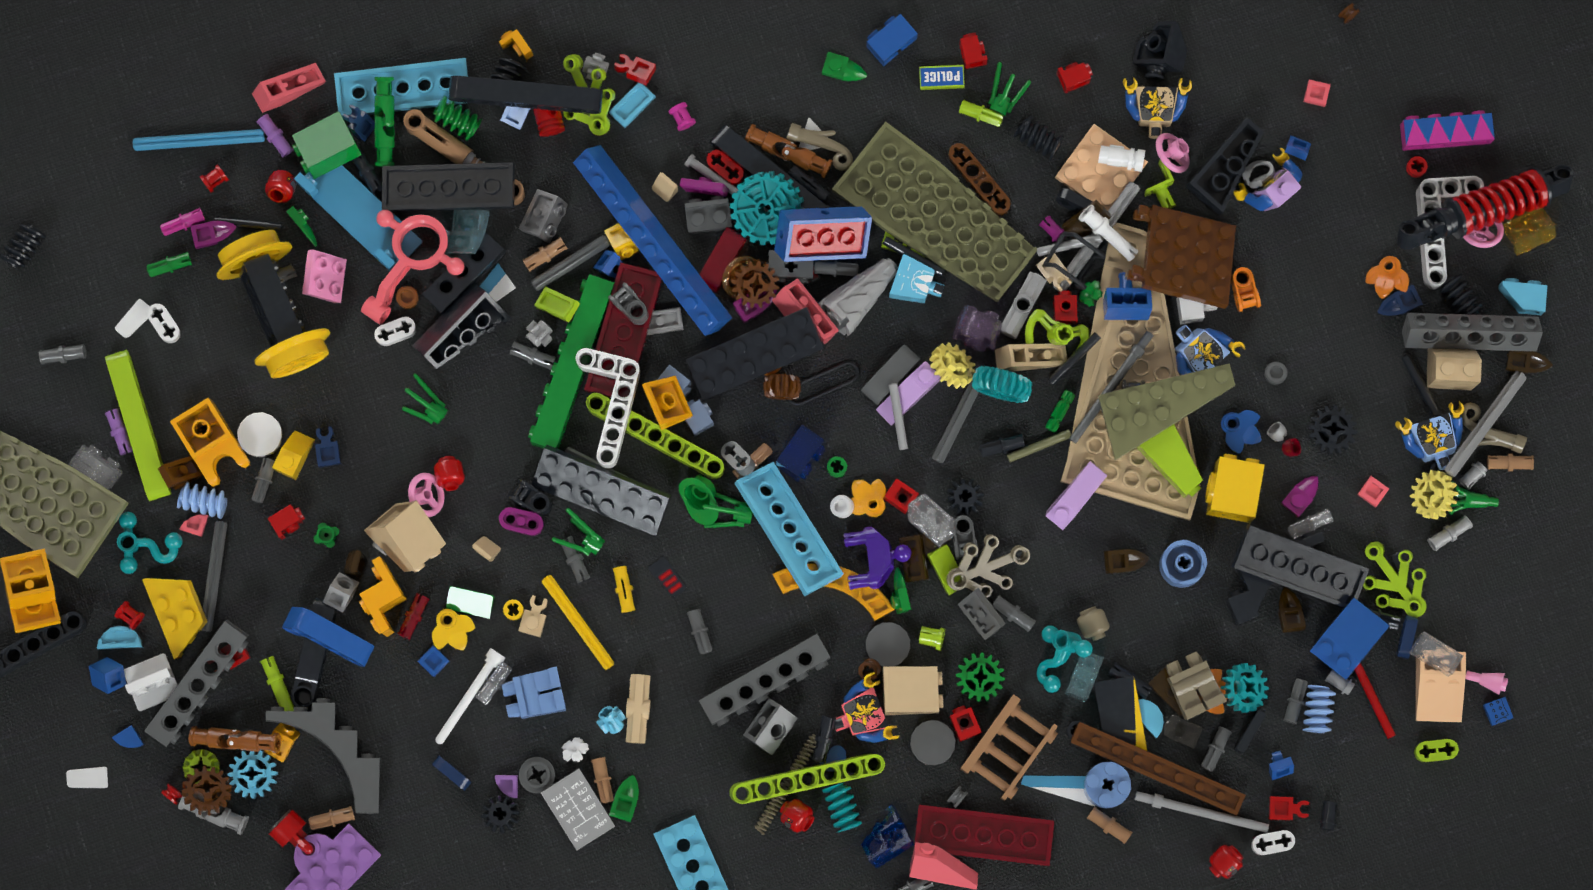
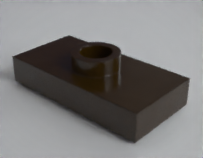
[1062,200,1111,239]
[899,535,929,583]
[1148,668,1182,717]

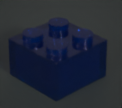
[776,425,825,482]

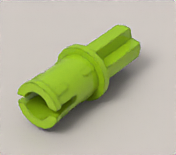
[959,100,1003,127]

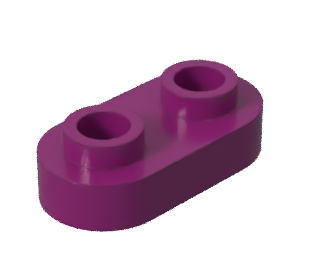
[499,507,544,536]

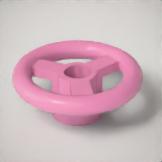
[1156,133,1190,173]
[1463,222,1504,248]
[408,473,444,517]

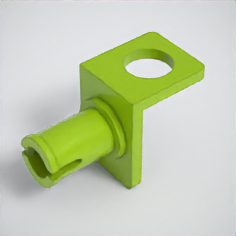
[1144,160,1176,209]

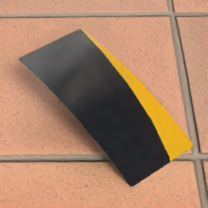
[1094,676,1147,768]

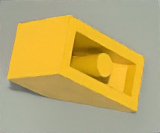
[272,430,315,480]

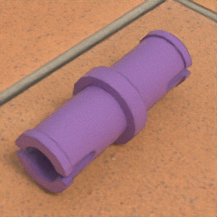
[257,114,294,158]
[105,408,133,455]

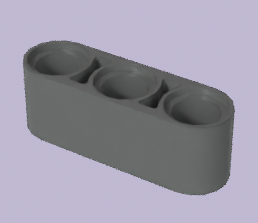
[861,344,921,406]

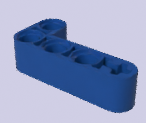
[282,607,374,667]

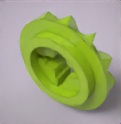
[183,749,220,784]

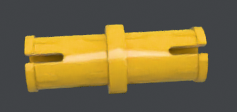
[613,566,635,613]

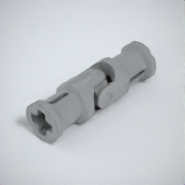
[178,797,249,835]

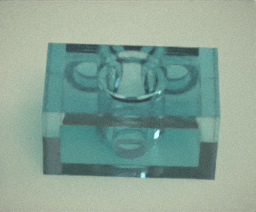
[1065,653,1104,702]

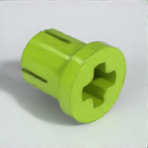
[919,626,945,651]

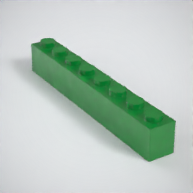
[528,274,614,449]

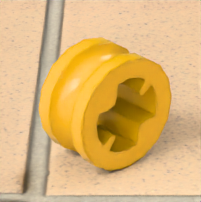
[503,599,524,621]

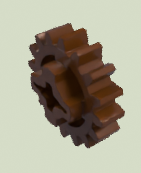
[730,259,779,308]
[182,766,232,816]

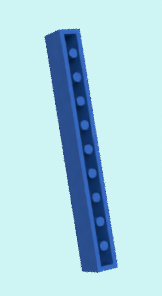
[573,145,732,336]

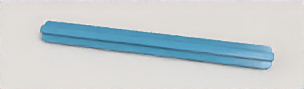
[133,129,265,151]

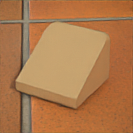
[652,172,678,202]
[472,536,501,562]

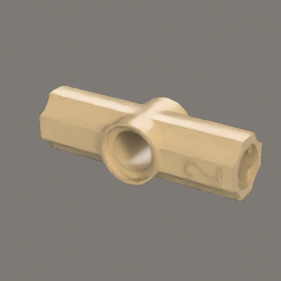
[626,674,651,744]

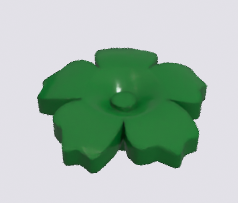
[1079,280,1103,307]

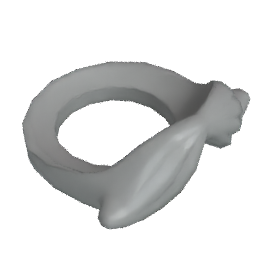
[1242,160,1275,189]

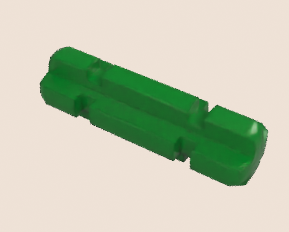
[1045,390,1075,432]

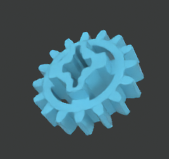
[228,750,278,799]

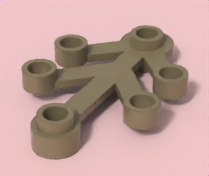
[946,534,1030,598]

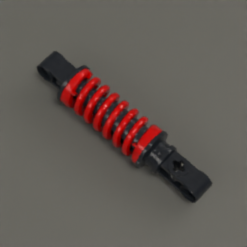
[1397,165,1574,250]

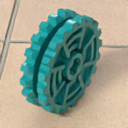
[730,171,805,245]

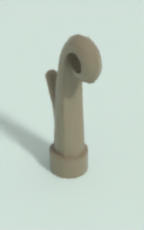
[786,123,853,171]
[1460,402,1527,454]

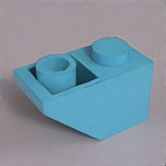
[1498,278,1547,316]

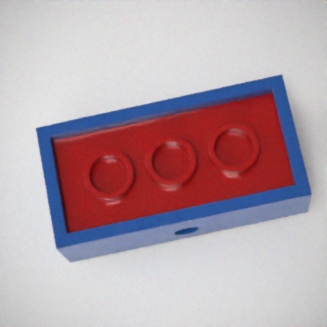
[774,206,872,262]

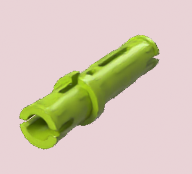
[260,656,294,711]

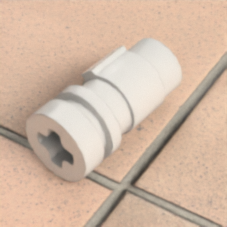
[1098,144,1145,172]

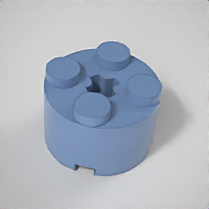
[1159,540,1207,588]
[1084,762,1131,808]

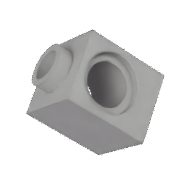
[323,572,359,612]

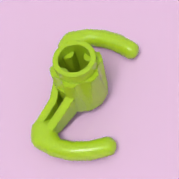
[1025,309,1089,350]

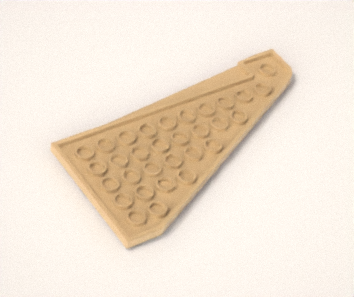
[1061,222,1200,521]

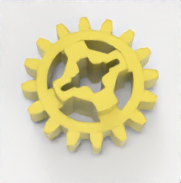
[929,343,976,389]
[1410,470,1458,520]

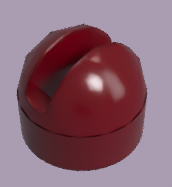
[1281,438,1301,457]

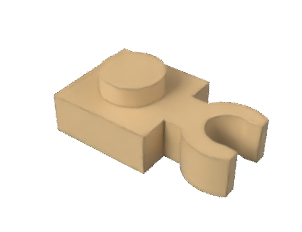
[1036,253,1072,291]
[518,595,548,638]

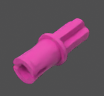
[160,208,205,236]

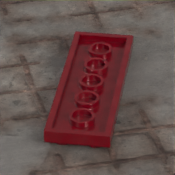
[584,263,662,398]
[914,805,1054,866]

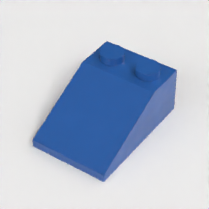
[1310,598,1390,679]

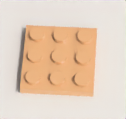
[1055,124,1148,211]

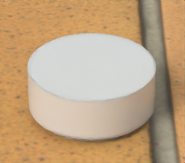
[830,495,854,518]

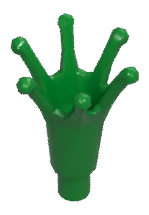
[1449,481,1499,515]

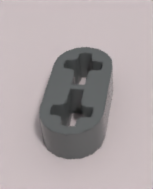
[721,441,755,476]

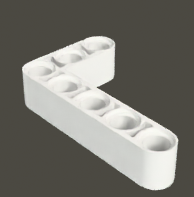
[1416,176,1484,290]
[576,348,640,468]

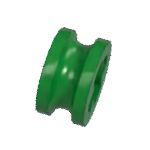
[827,456,847,478]

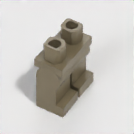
[1166,651,1227,720]

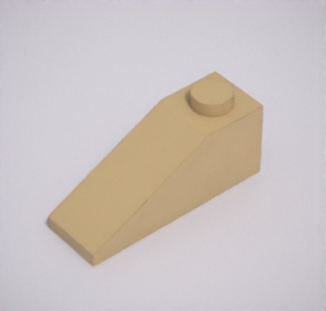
[995,344,1067,372]

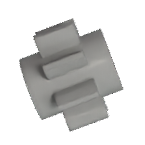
[583,53,609,80]
[526,320,553,347]

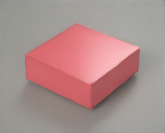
[1303,79,1331,107]
[1357,476,1389,508]

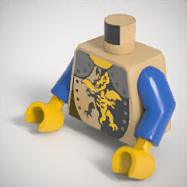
[1123,77,1192,139]

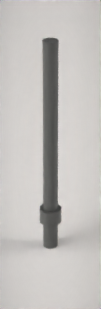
[1069,331,1154,444]

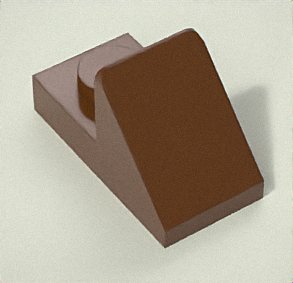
[158,456,203,490]

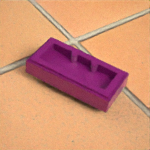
[680,177,729,197]

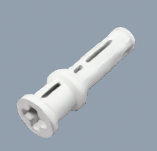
[1079,205,1138,261]

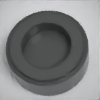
[1264,361,1287,385]

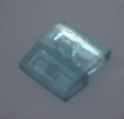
[445,210,489,254]

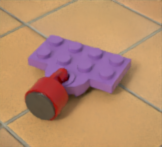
[269,809,381,890]

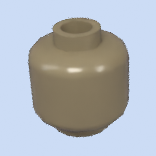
[1077,606,1110,641]

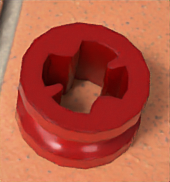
[1406,156,1428,178]
[161,783,182,805]

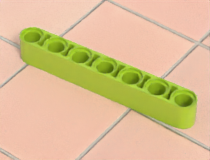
[105,350,171,501]
[586,393,724,479]
[730,753,885,804]

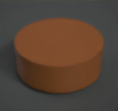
[396,286,419,309]

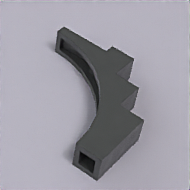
[266,698,380,814]

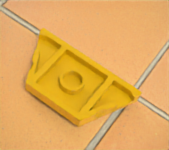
[142,578,208,659]

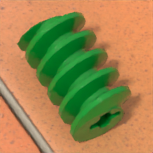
[433,95,482,140]

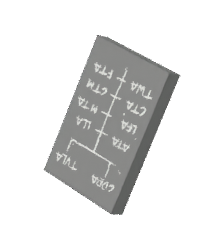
[541,769,615,851]

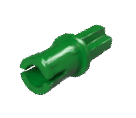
[147,252,192,277]

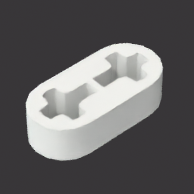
[147,304,180,343]
[374,317,416,346]
[1251,830,1295,855]

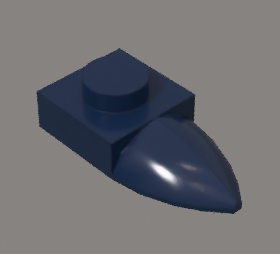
[1377,285,1423,316]

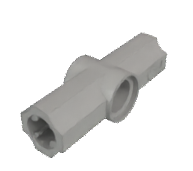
[999,271,1047,339]

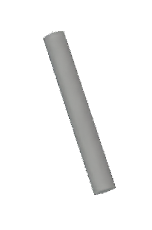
[1037,234,1103,256]
[888,383,908,450]

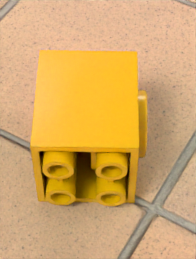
[1205,454,1264,523]

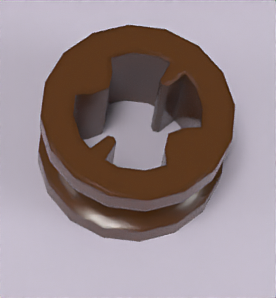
[1338,3,1360,24]
[858,658,881,681]

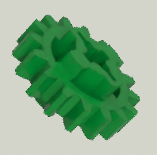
[956,653,1005,702]

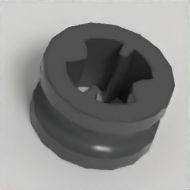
[947,786,968,808]

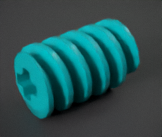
[822,783,862,833]

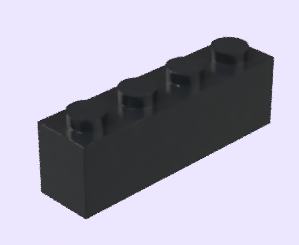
[412,282,511,369]

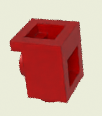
[959,33,988,69]
[1056,62,1093,93]
[1053,291,1078,325]
[883,479,919,514]
[268,504,305,540]
[950,705,981,742]

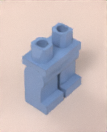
[502,666,566,719]

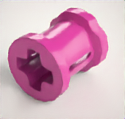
[668,102,696,131]

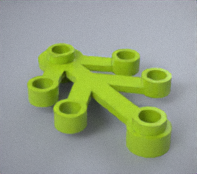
[563,54,615,136]
[1363,541,1427,617]

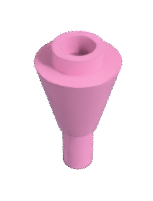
[1465,670,1508,695]

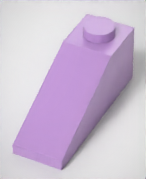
[876,361,941,426]
[1046,461,1107,530]

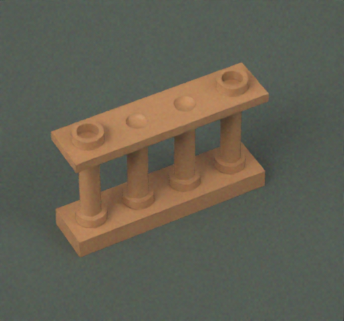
[960,694,1058,801]

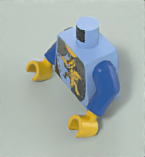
[1175,325,1246,375]
[1395,401,1464,470]

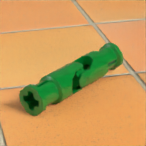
[374,77,395,166]

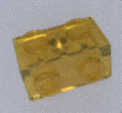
[1503,208,1556,256]

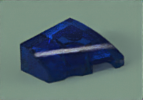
[861,805,915,868]

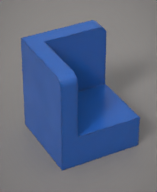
[89,657,126,694]

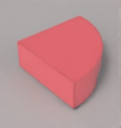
[180,514,209,537]

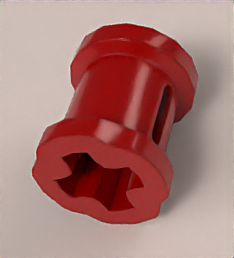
[200,164,229,193]
[114,601,145,630]

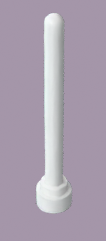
[435,648,505,744]

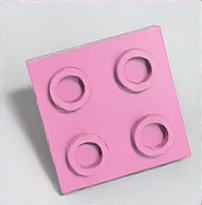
[302,250,347,303]

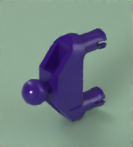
[844,526,911,590]

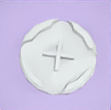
[237,412,283,457]

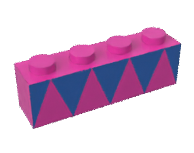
[1400,111,1495,151]

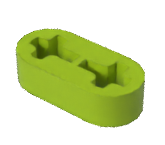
[1414,739,1459,762]

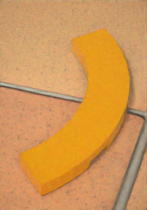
[772,563,894,621]

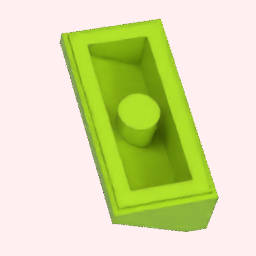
[927,544,960,595]

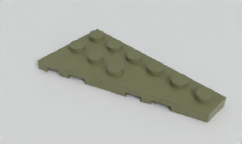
[1098,363,1235,461]

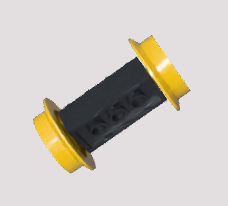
[216,230,330,378]

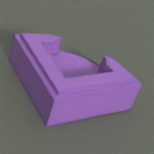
[495,775,518,798]

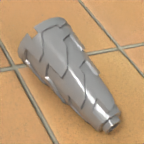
[818,258,897,336]

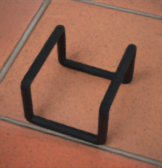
[1043,232,1106,289]

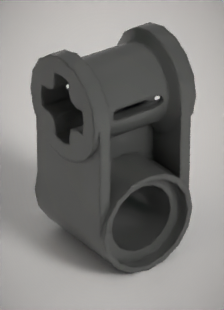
[608,282,649,325]
[952,515,978,560]

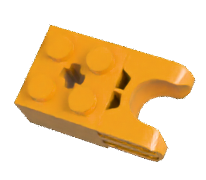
[170,398,250,487]

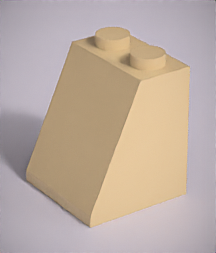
[1427,348,1482,390]
[364,500,446,572]
[882,666,943,715]

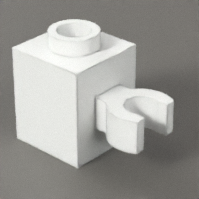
[1176,297,1218,324]

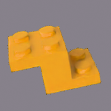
[0,549,61,633]
[359,556,407,637]

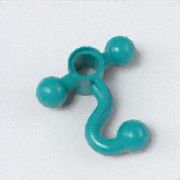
[117,512,183,574]
[1037,625,1093,693]

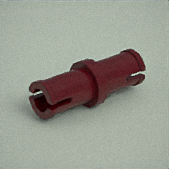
[397,593,430,640]

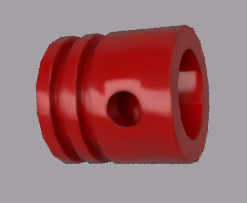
[533,109,565,137]

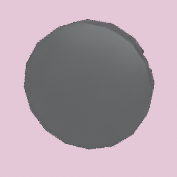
[866,622,910,667]
[910,720,955,766]

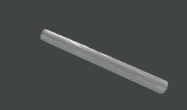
[1054,182,1140,292]
[1445,371,1526,477]

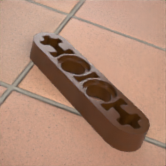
[948,143,1011,216]

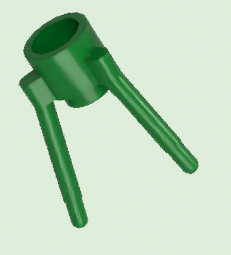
[988,62,1031,116]
[402,373,448,425]
[703,493,752,528]
[552,508,605,556]

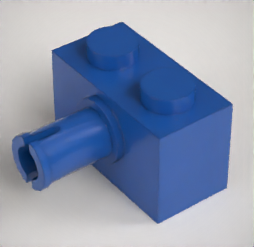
[1103,272,1152,320]

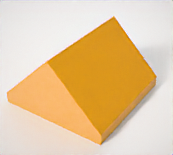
[642,376,693,430]

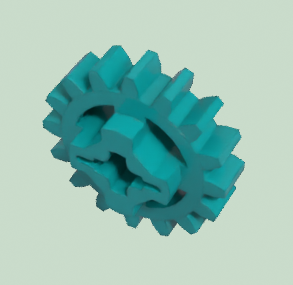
[1221,663,1269,713]

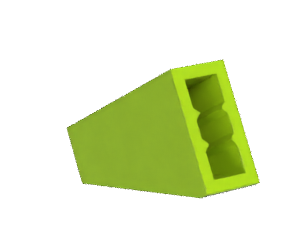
[1137,425,1203,498]

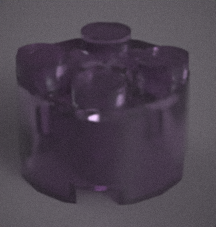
[952,306,1002,352]

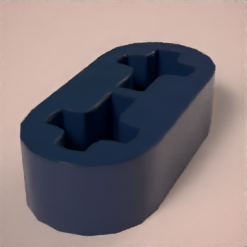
[1396,615,1418,659]
[432,755,472,791]

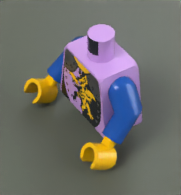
[1233,148,1302,211]

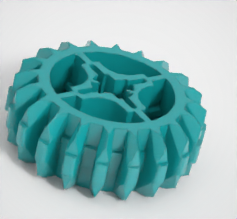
[972,366,1032,403]

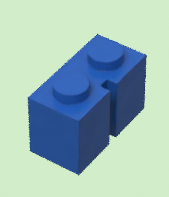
[866,14,918,67]

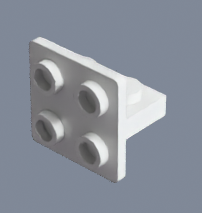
[124,653,178,711]

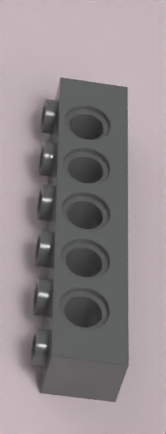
[1402,313,1543,351]
[144,620,249,747]
[699,634,830,727]

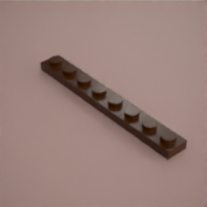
[1070,722,1246,816]

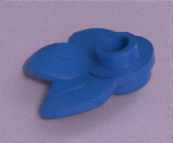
[1221,410,1261,453]

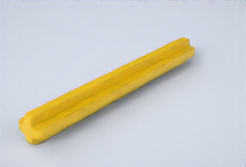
[542,575,614,670]

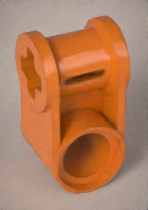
[1231,267,1261,312]

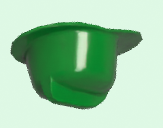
[679,474,719,525]

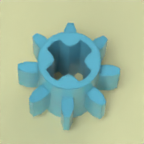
[596,706,626,734]

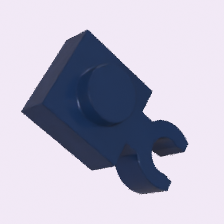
[342,104,375,142]
[315,426,341,468]

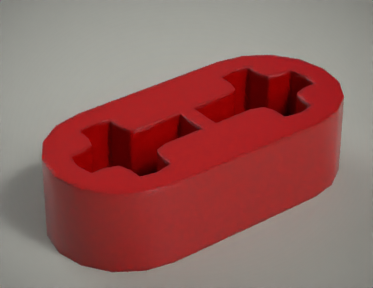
[707,150,744,186]

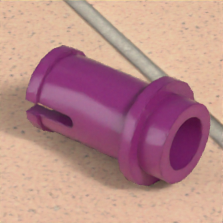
[1039,216,1067,242]

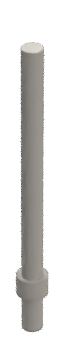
[1134,791,1269,833]

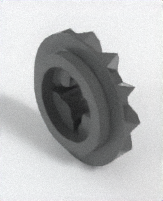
[519,757,555,794]

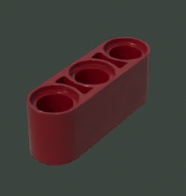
[699,227,747,293]

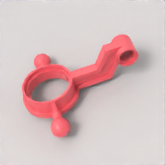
[361,210,465,325]

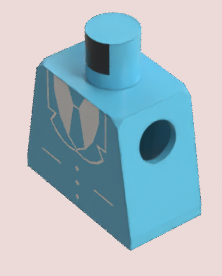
[889,254,945,303]

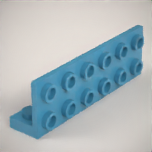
[294,165,422,271]

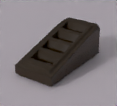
[344,550,366,578]

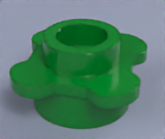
[314,523,339,548]

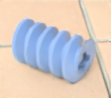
[177,482,227,519]
[1303,685,1336,733]

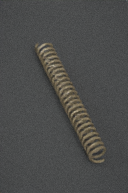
[755,734,816,835]

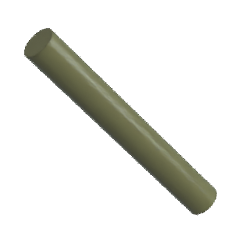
[1006,429,1071,462]

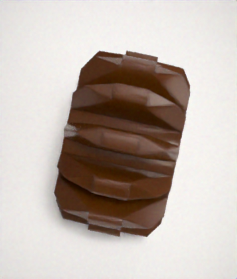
[763,374,801,400]

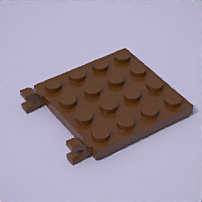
[1127,204,1236,309]

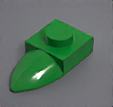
[822,52,867,81]
[286,206,317,247]
[891,567,911,614]
[609,775,639,822]

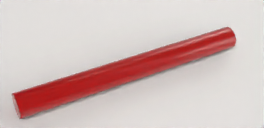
[1354,663,1396,739]

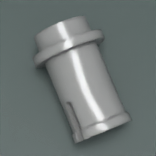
[1458,462,1487,490]
[1325,669,1355,695]

